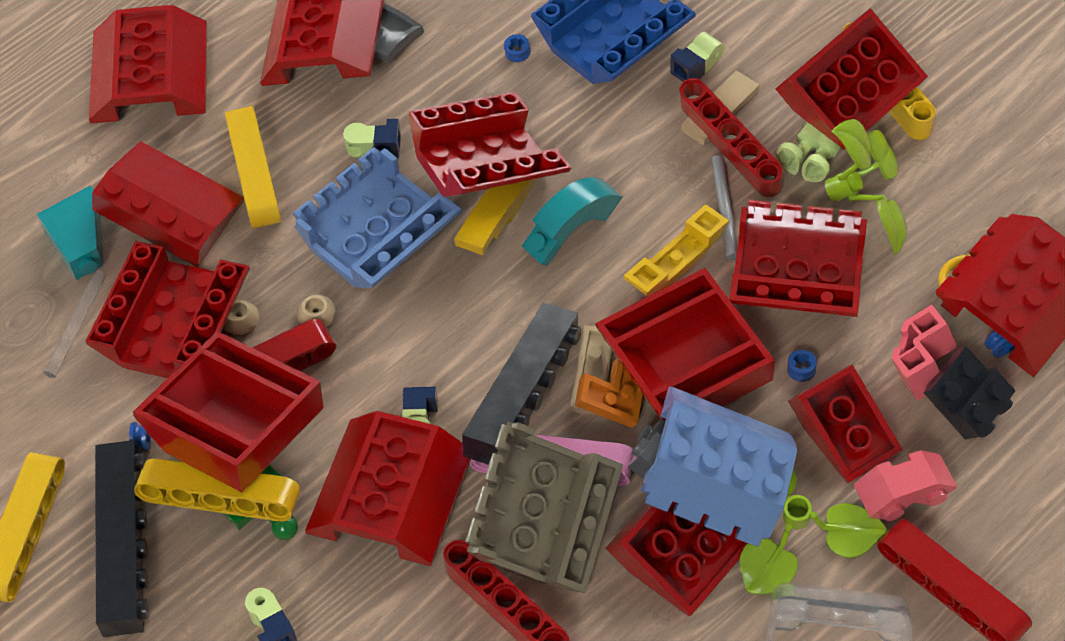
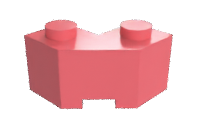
[891,305,957,401]
[853,450,957,521]

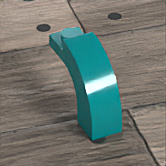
[521,177,623,266]

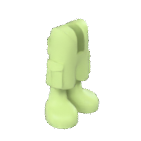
[776,122,841,182]

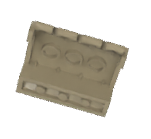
[465,422,624,593]

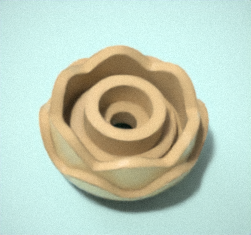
[297,294,336,327]
[223,299,259,335]

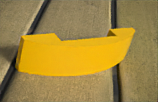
[624,204,729,296]

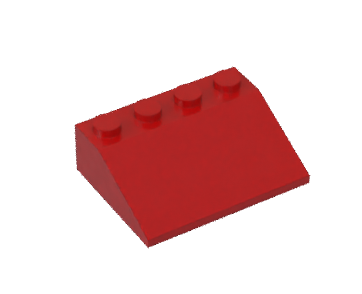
[775,8,928,150]
[92,141,244,267]
[605,501,748,616]

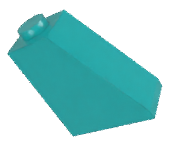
[37,185,103,280]

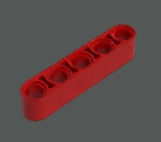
[679,78,783,197]
[252,319,337,371]
[877,519,1032,641]
[443,540,570,641]

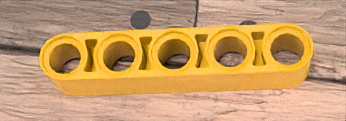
[842,22,936,140]
[224,105,282,229]
[0,452,65,603]
[134,459,300,522]

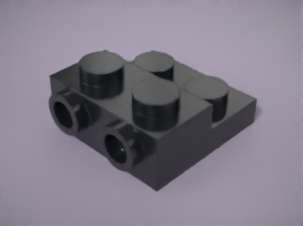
[923,346,1015,439]

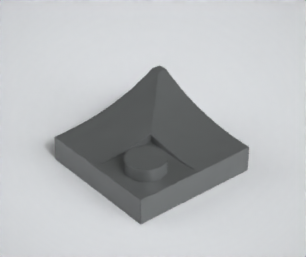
[374,3,424,63]

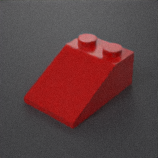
[788,364,903,483]

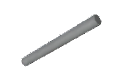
[712,155,737,261]

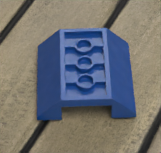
[531,0,696,84]

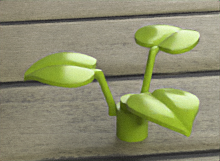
[825,119,907,255]
[740,469,887,595]

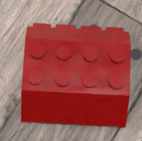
[729,200,867,317]
[936,214,1065,378]

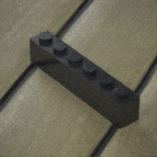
[462,302,582,465]
[95,440,149,637]

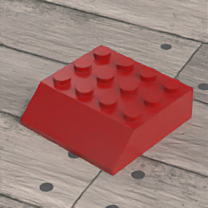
[596,268,775,421]
[133,331,324,493]

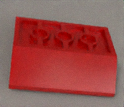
[260,0,384,86]
[89,5,207,124]
[408,92,571,197]
[85,241,250,378]
[305,411,471,566]

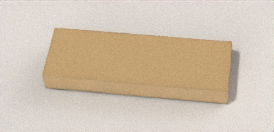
[681,70,759,146]
[570,325,613,415]

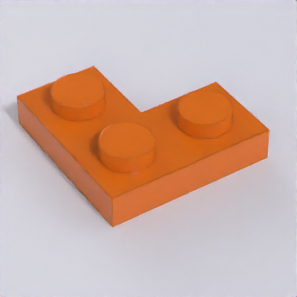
[575,358,643,428]

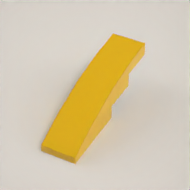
[454,179,536,255]

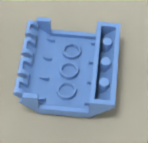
[292,147,462,288]
[641,386,797,547]

